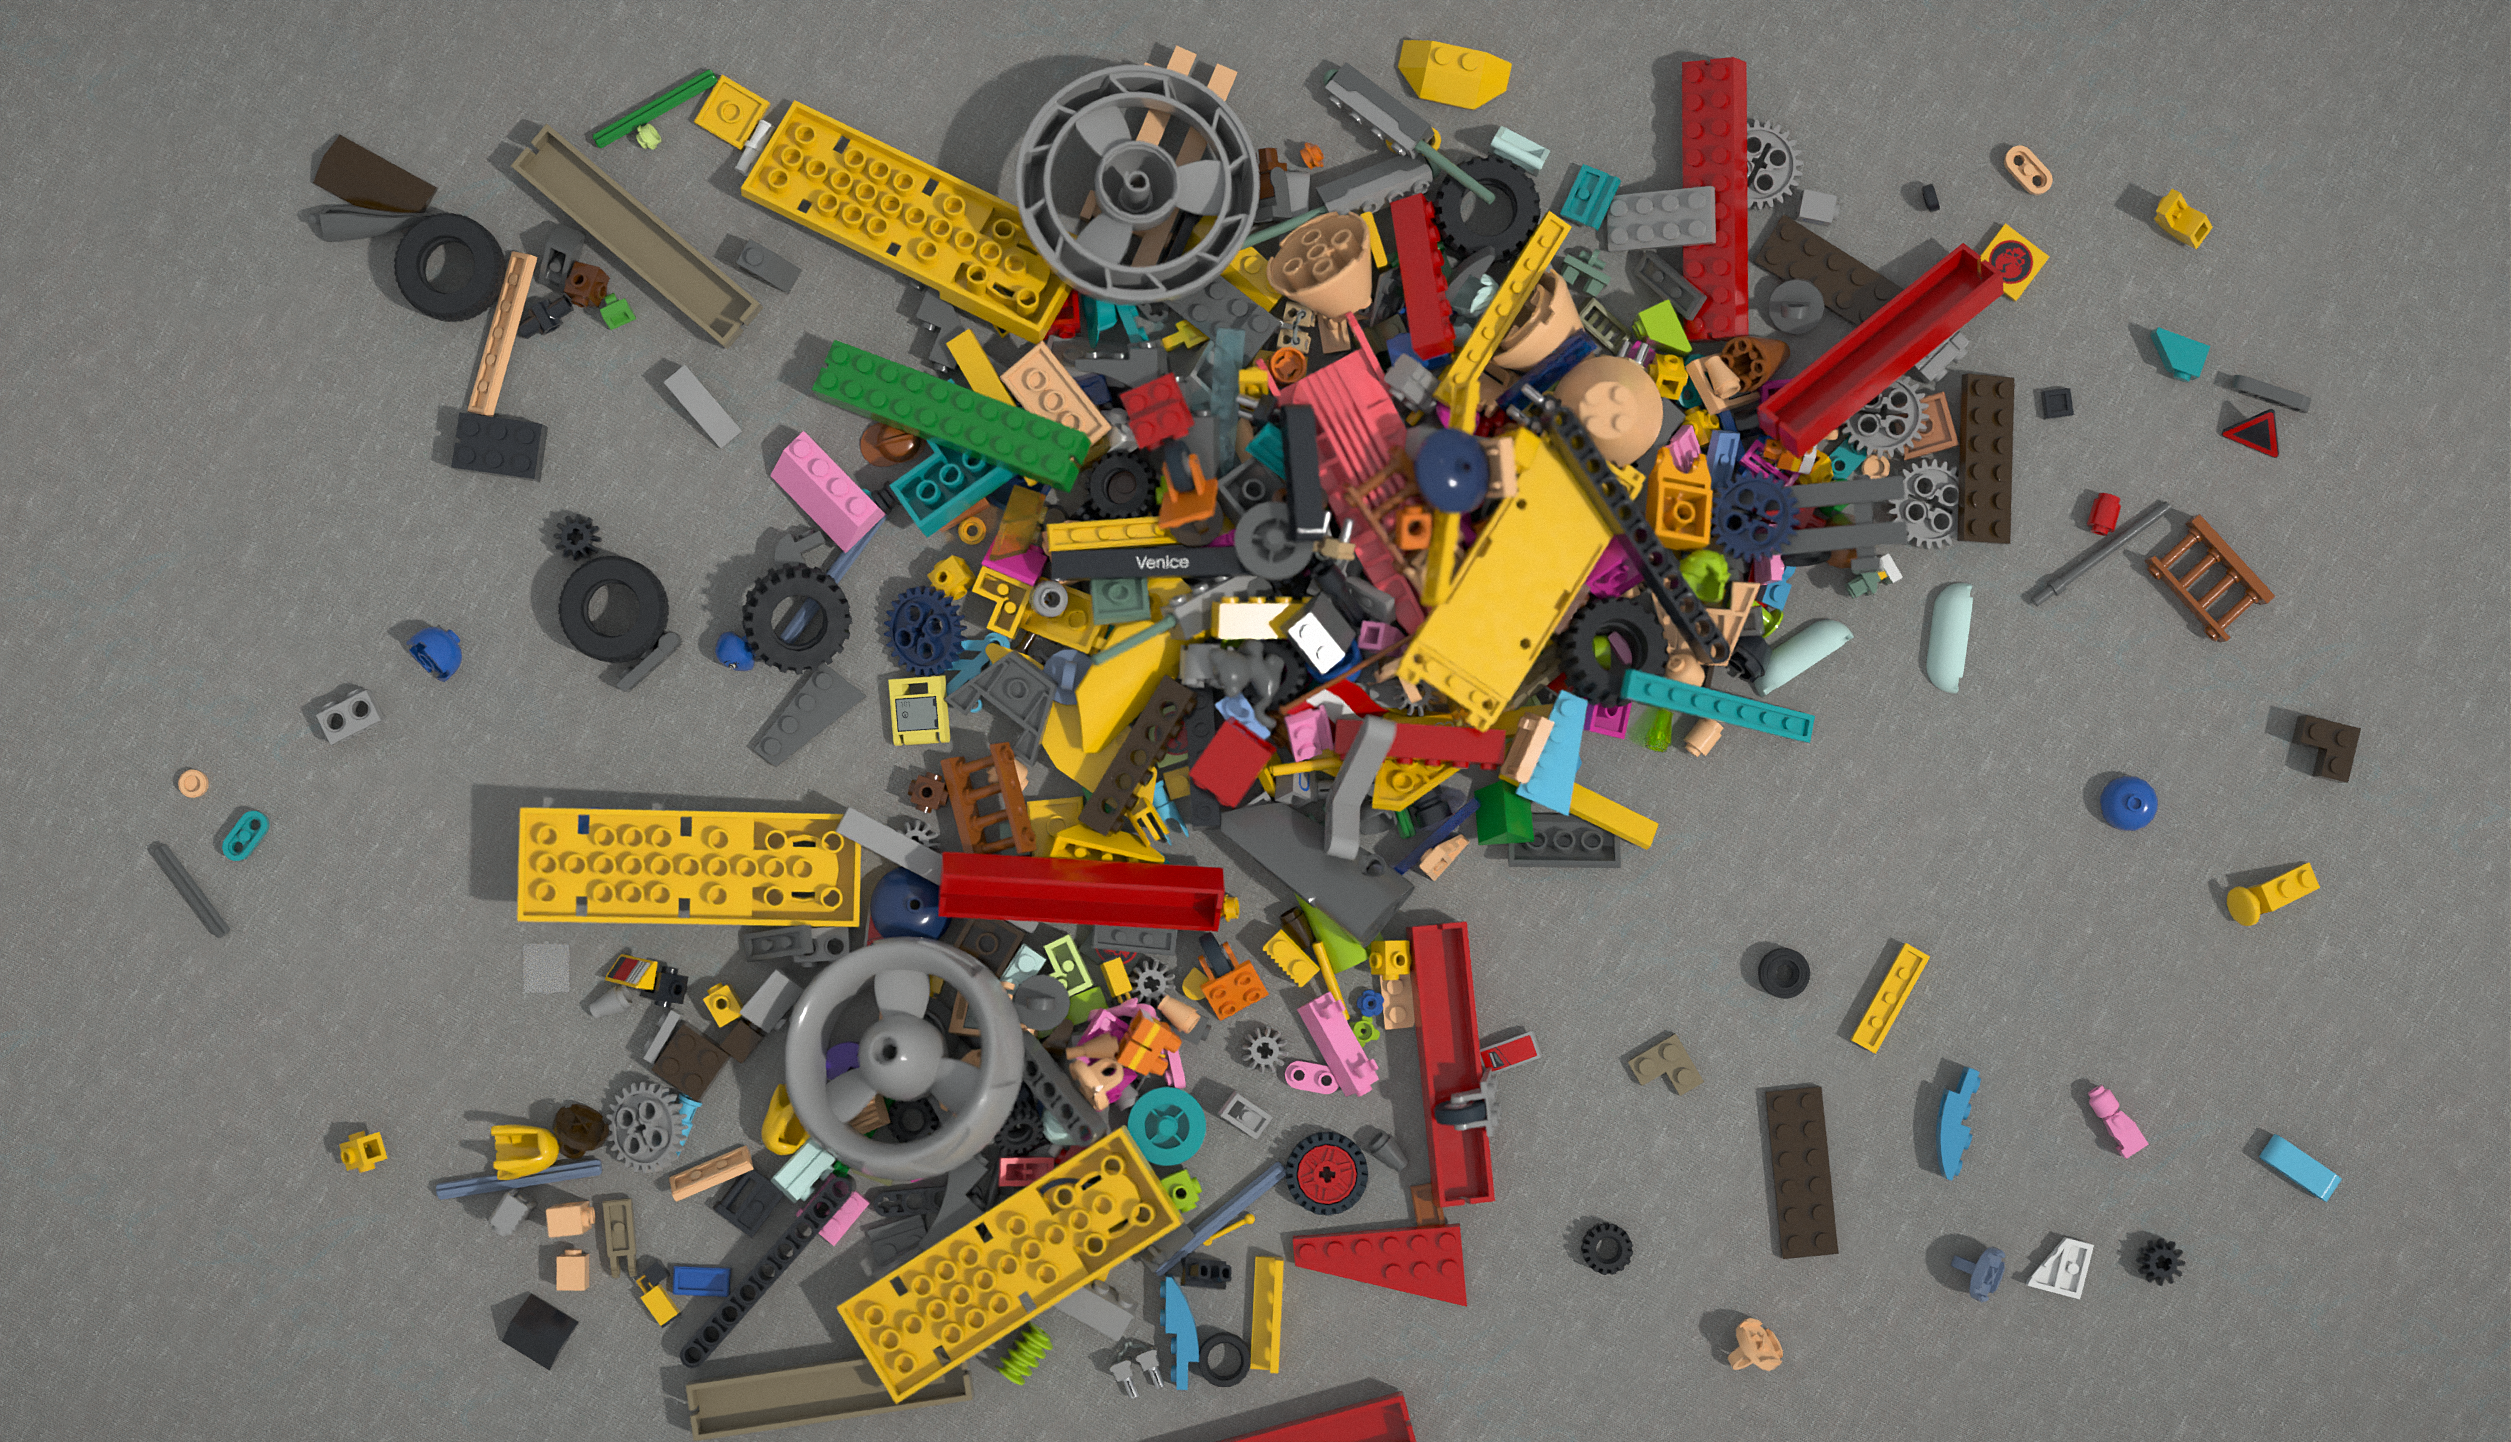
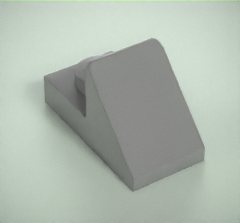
[1218,1091,1273,1140]

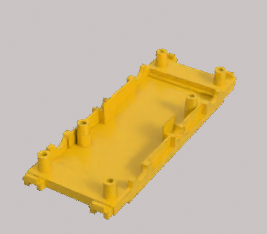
[1394,416,1646,732]

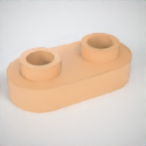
[2004,146,2053,195]

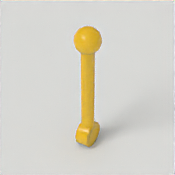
[1203,1213,1255,1246]

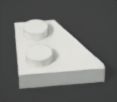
[2026,1237,2094,1299]

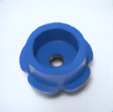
[1357,990,1384,1017]

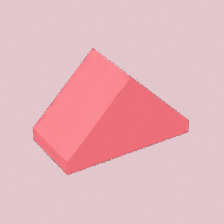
[999,1155,1054,1186]

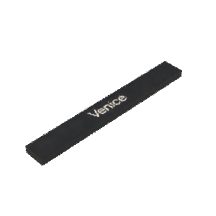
[1051,547,1257,581]

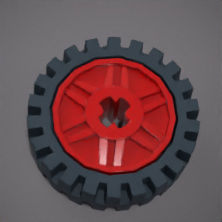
[1285,1132,1368,1216]

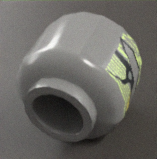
[1029,581,1068,617]

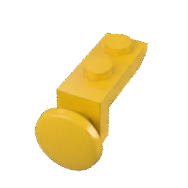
[2227,862,2320,926]

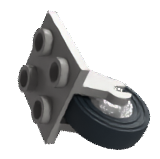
[1434,1068,1502,1137]

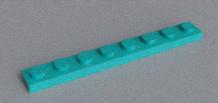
[1621,670,1815,743]

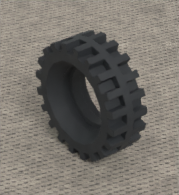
[742,563,852,675]

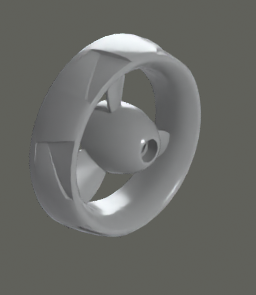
[1016,65,1259,305]
[785,937,1024,1181]

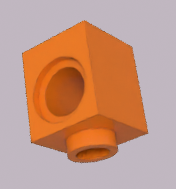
[1395,505,1431,549]

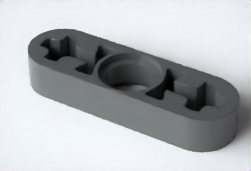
[2230,375,2312,413]

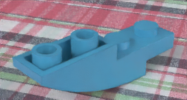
[1936,1066,1981,1181]
[1160,1274,1199,1390]

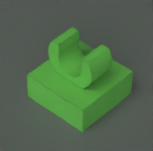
[599,293,636,330]

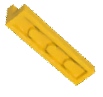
[1250,1256,1284,1373]

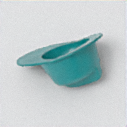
[1081,293,1119,349]

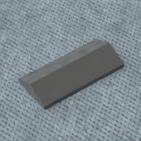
[1507,814,1621,868]

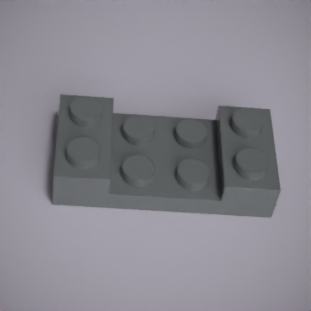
[1162,275,1282,368]

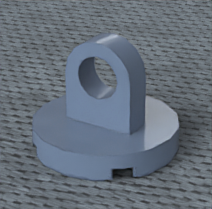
[1043,650,1092,705]
[1951,1247,2005,1302]

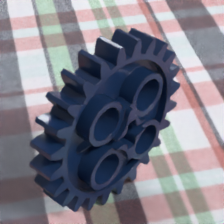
[1710,471,1801,563]
[884,585,967,677]

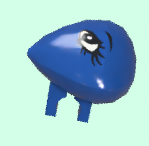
[715,631,756,672]

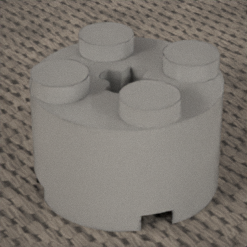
[1179,644,1237,689]

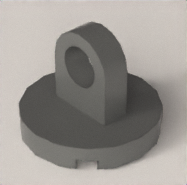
[1768,278,1825,335]
[1014,974,1070,1031]

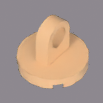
[1373,657,1422,704]
[1069,1058,1124,1111]
[1728,1318,1783,1371]

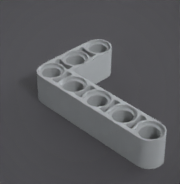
[1324,715,1396,860]

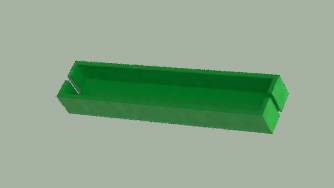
[812,340,1092,493]

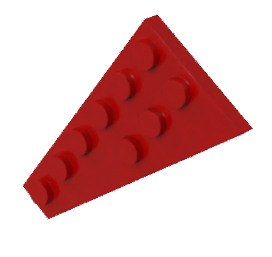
[1293,1223,1467,1307]

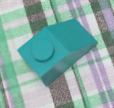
[2150,327,2210,382]

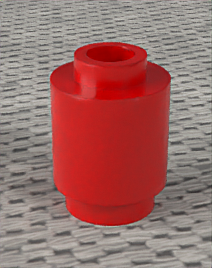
[2087,493,2121,536]

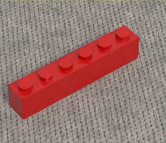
[1390,193,1456,361]
[1333,719,1506,771]

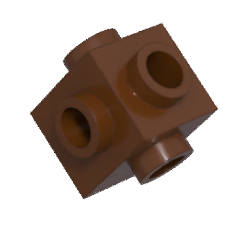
[564,261,610,308]
[907,771,949,814]

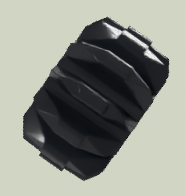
[553,514,602,562]
[2136,1237,2185,1286]

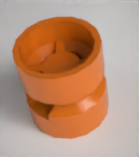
[1264,347,1306,388]

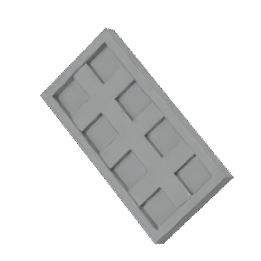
[1607,186,1716,253]

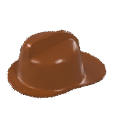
[860,423,927,467]

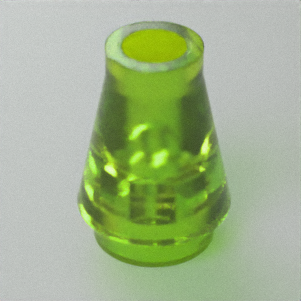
[1644,709,1673,753]

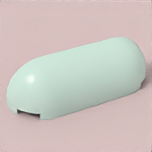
[1926,583,1973,694]
[1754,619,1854,697]

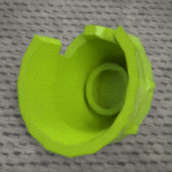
[1678,549,1731,603]

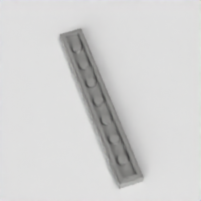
[835,806,1039,934]

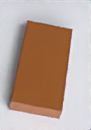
[1410,1182,1445,1226]

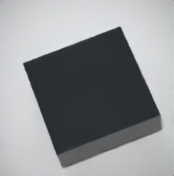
[2041,388,2074,420]

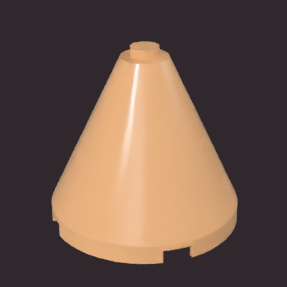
[1488,269,1596,379]

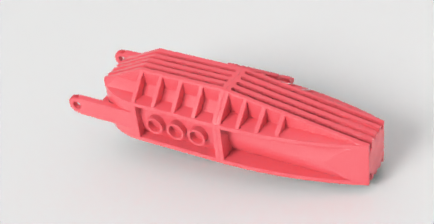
[1255,311,1484,636]

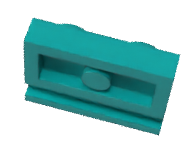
[1560,164,1621,231]
[1244,422,1285,480]

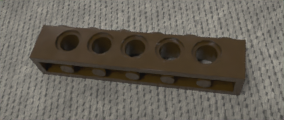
[1078,675,1198,837]

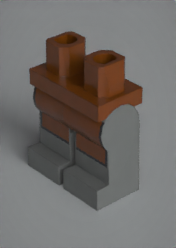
[1251,147,1292,227]

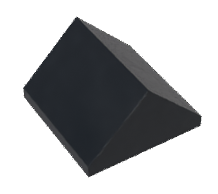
[502,1293,579,1370]

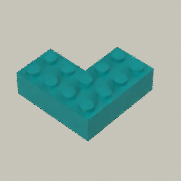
[889,379,1017,538]

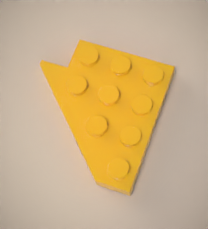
[1372,708,1460,811]

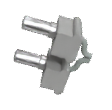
[1110,1341,1165,1399]

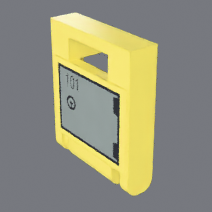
[888,675,950,746]

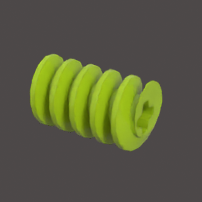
[995,1321,1053,1385]

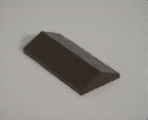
[313,135,438,233]

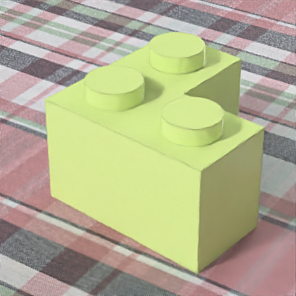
[1044,934,1094,996]

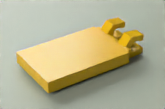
[1019,576,1117,656]

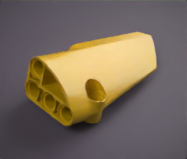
[1075,578,1211,753]

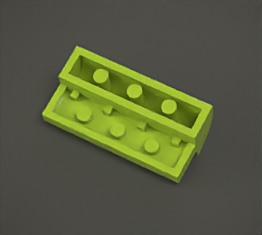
[1294,893,1384,974]

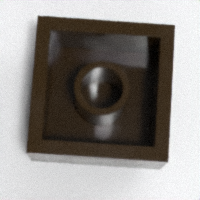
[953,918,1027,980]
[652,1022,732,1102]

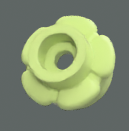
[636,123,661,150]

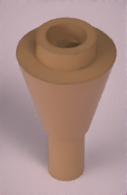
[1065,1031,1119,1060]

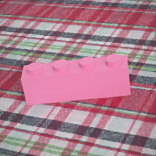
[770,431,886,553]

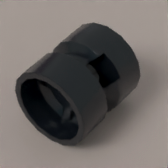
[1410,784,1453,829]

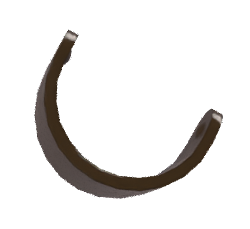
[1042,1019,1074,1060]

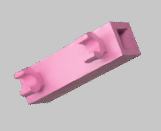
[1297,991,1379,1097]

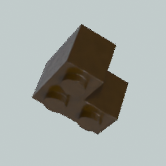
[2292,715,2361,783]

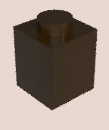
[719,1019,765,1064]

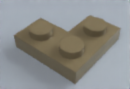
[1627,1033,1704,1096]

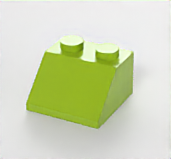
[1631,299,1692,358]

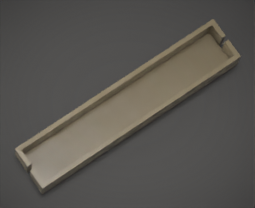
[511,124,764,350]
[686,1344,975,1441]

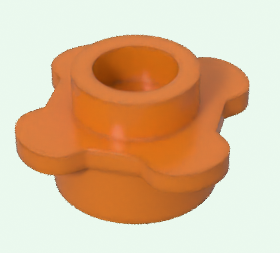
[1300,142,1324,169]

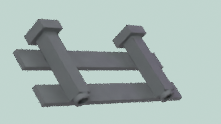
[1681,475,1908,585]

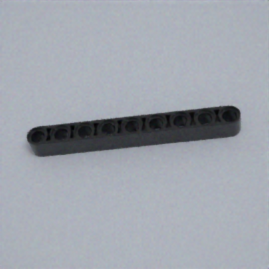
[680,1173,856,1368]

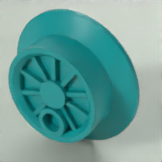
[1128,1087,1206,1166]

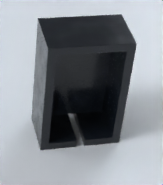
[451,412,548,482]

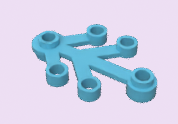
[946,632,1010,713]

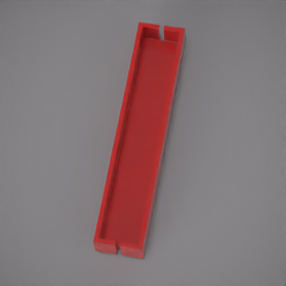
[1682,57,1749,343]
[1757,243,2004,459]
[938,852,1225,932]
[1406,921,1495,1208]
[1216,1391,1416,1442]

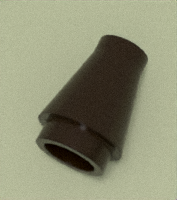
[1279,906,1315,950]

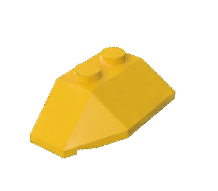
[1398,40,1512,111]
[1049,823,1165,864]

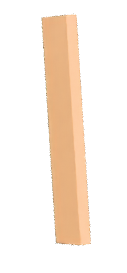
[468,251,538,417]

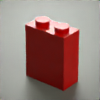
[1188,716,1277,808]

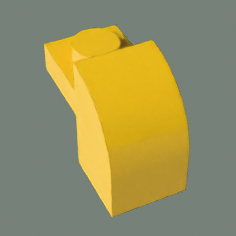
[2154,189,2213,250]

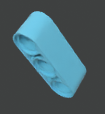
[2259,1134,2342,1202]

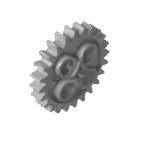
[1747,119,1804,211]
[1841,376,1929,460]
[1884,459,1959,550]
[606,1081,688,1173]

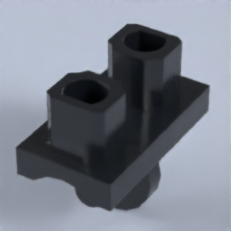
[1180,1257,1231,1290]

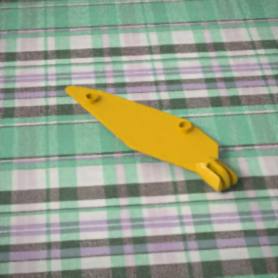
[985,643,1170,847]

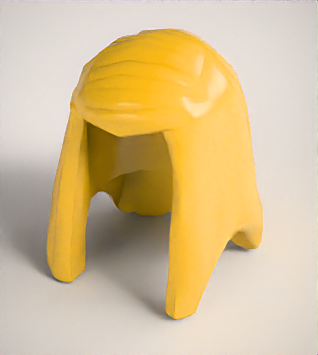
[761,1083,810,1155]
[491,1124,559,1180]

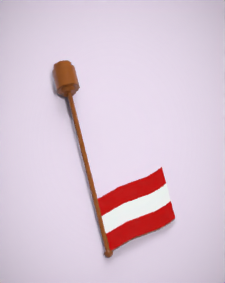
[1279,632,1416,743]

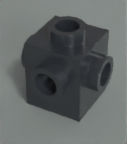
[640,966,689,1007]

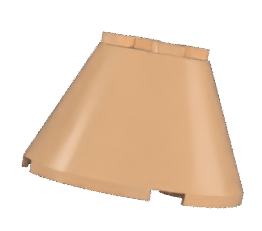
[1267,212,1372,323]
[1553,356,1663,468]

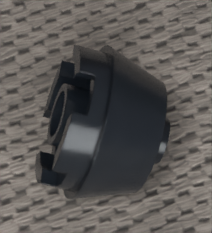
[1724,635,1772,683]

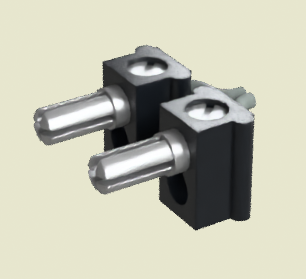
[1506,384,1562,438]
[1236,393,1280,438]

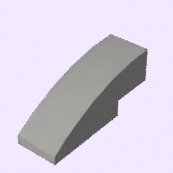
[664,365,743,449]

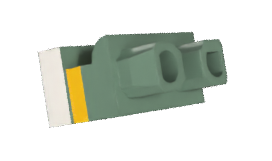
[1844,553,1903,599]

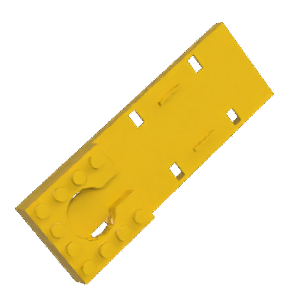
[741,100,1078,345]
[517,808,861,927]
[836,1125,1185,1404]

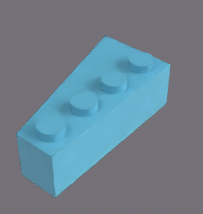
[1515,690,1588,816]

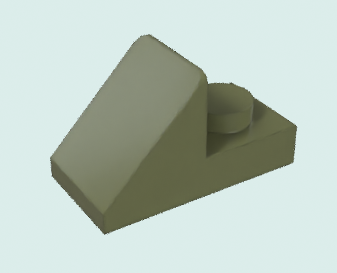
[1351,313,1409,357]

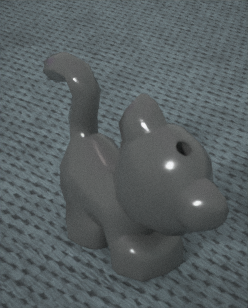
[1208,638,1285,728]

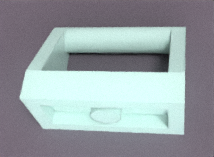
[1488,126,1550,177]

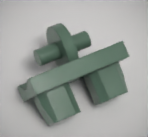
[1560,249,1611,298]

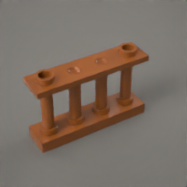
[1341,445,1466,576]
[2145,514,2275,643]
[940,742,1037,854]

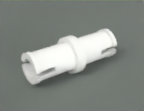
[734,120,776,177]

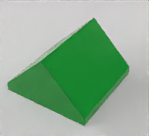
[1474,780,1534,845]

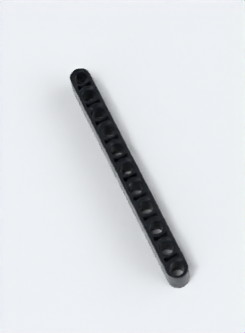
[1540,406,1731,664]

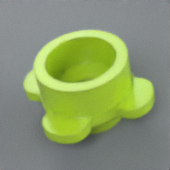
[1349,1016,1380,1047]

